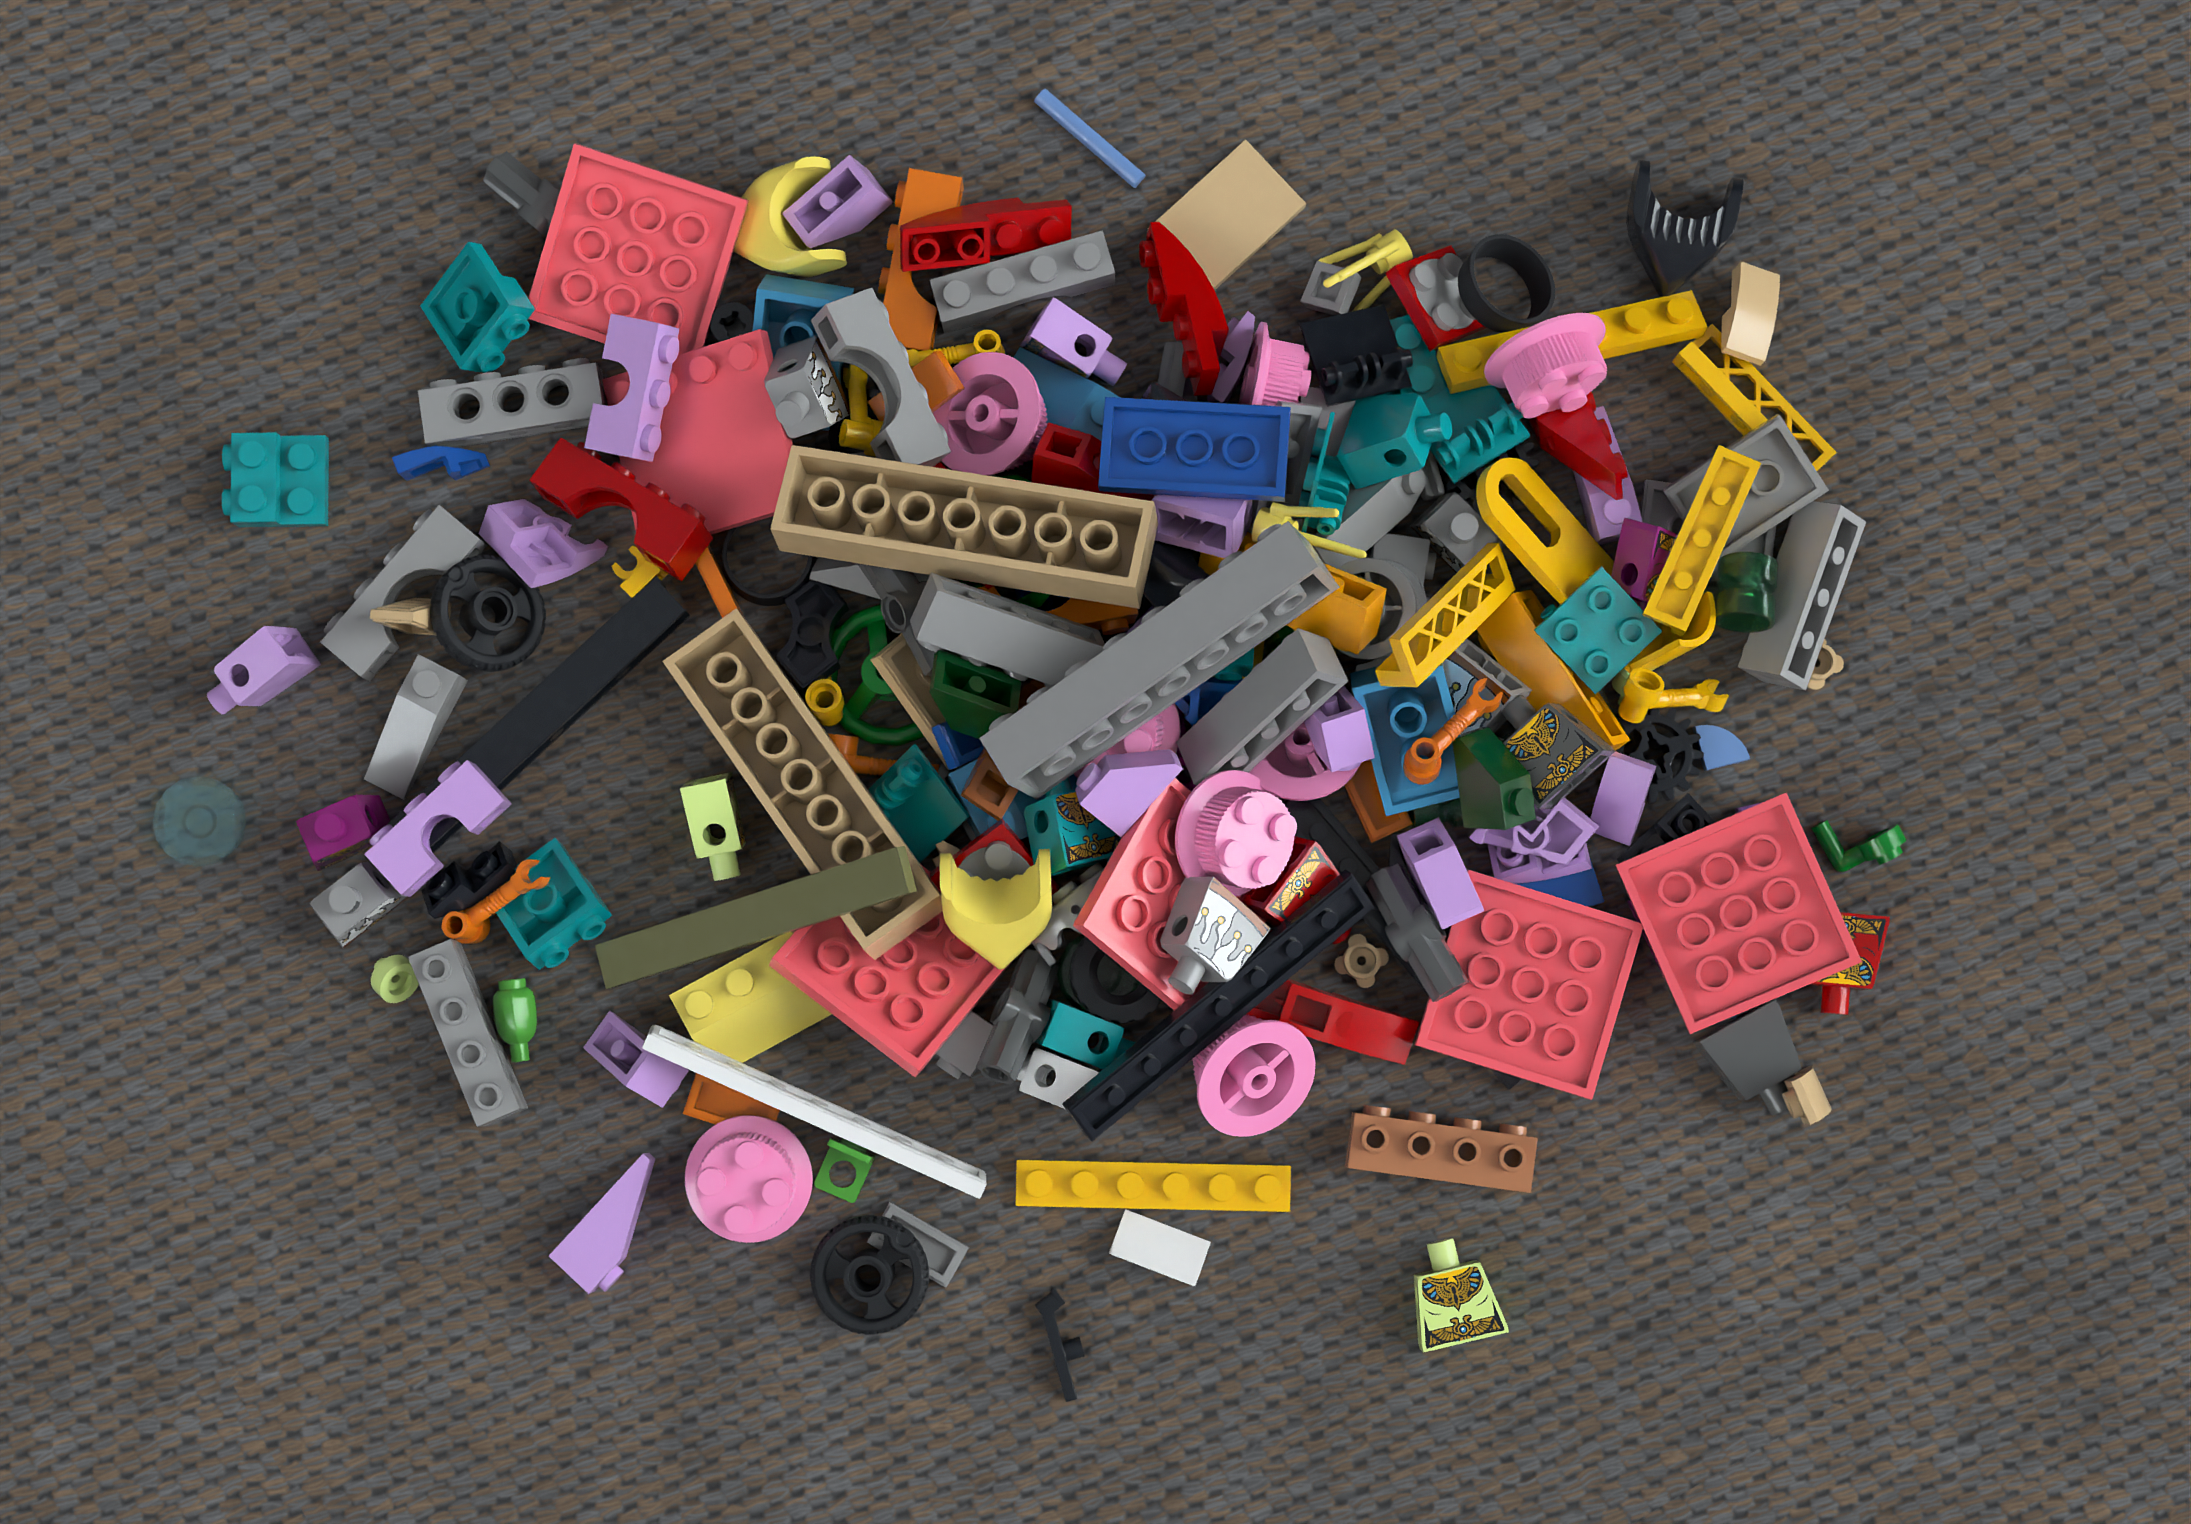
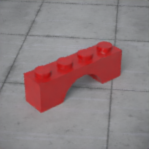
[529,438,713,582]

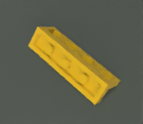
[1672,324,1837,471]
[1642,445,1761,637]
[1375,543,1516,688]

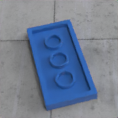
[1098,397,1291,502]

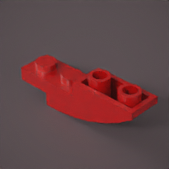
[900,197,1072,272]
[1139,222,1229,396]
[1246,979,1419,1065]

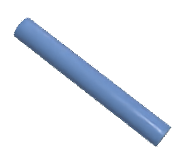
[1034,88,1146,188]

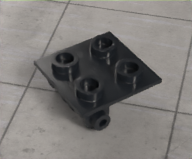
[1299,305,1413,407]

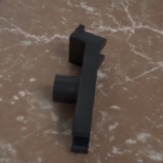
[1035,1287,1085,1402]

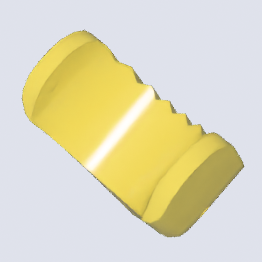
[734,157,847,277]
[940,849,1052,970]

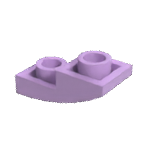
[1207,311,1255,403]
[1590,752,1656,846]
[1488,843,1592,884]

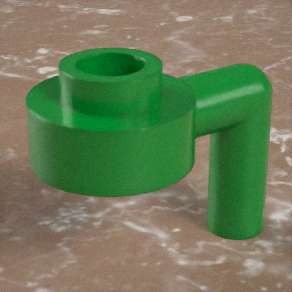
[1811,820,1907,872]

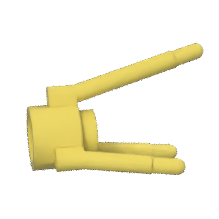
[1318,229,1413,312]
[1252,502,1367,559]

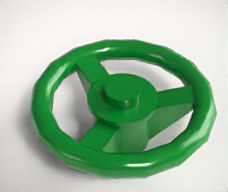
[827,604,925,746]

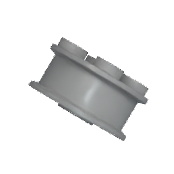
[1337,558,1427,659]

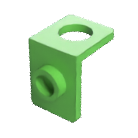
[814,1138,876,1203]

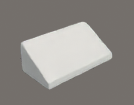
[1109,1209,1211,1286]

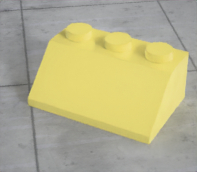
[669,931,832,1063]

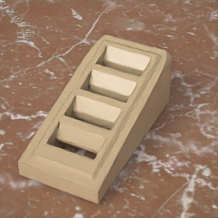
[370,598,451,636]

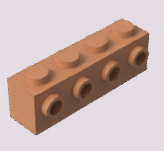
[1345,1105,1538,1193]

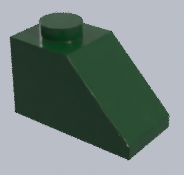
[929,650,1021,739]
[1452,727,1536,830]

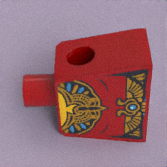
[1242,836,1352,944]
[1809,912,1890,1015]

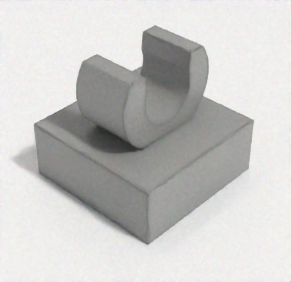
[1300,261,1362,316]

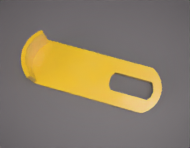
[1476,457,1716,673]

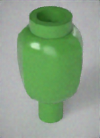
[492,978,537,1062]

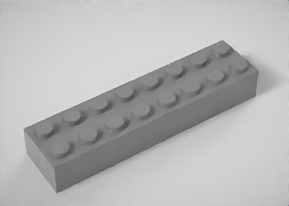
[979,521,1340,799]

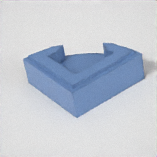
[1693,725,1750,771]

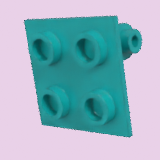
[1424,385,1530,484]
[1295,412,1350,535]
[1534,566,1662,694]
[868,744,970,863]

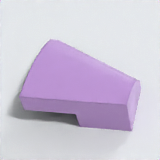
[478,499,608,588]
[1469,798,1600,865]

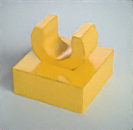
[612,546,668,598]

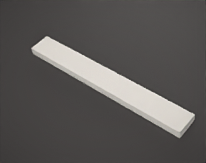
[642,1024,987,1199]

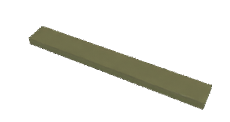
[595,846,917,989]

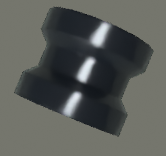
[711,302,754,343]

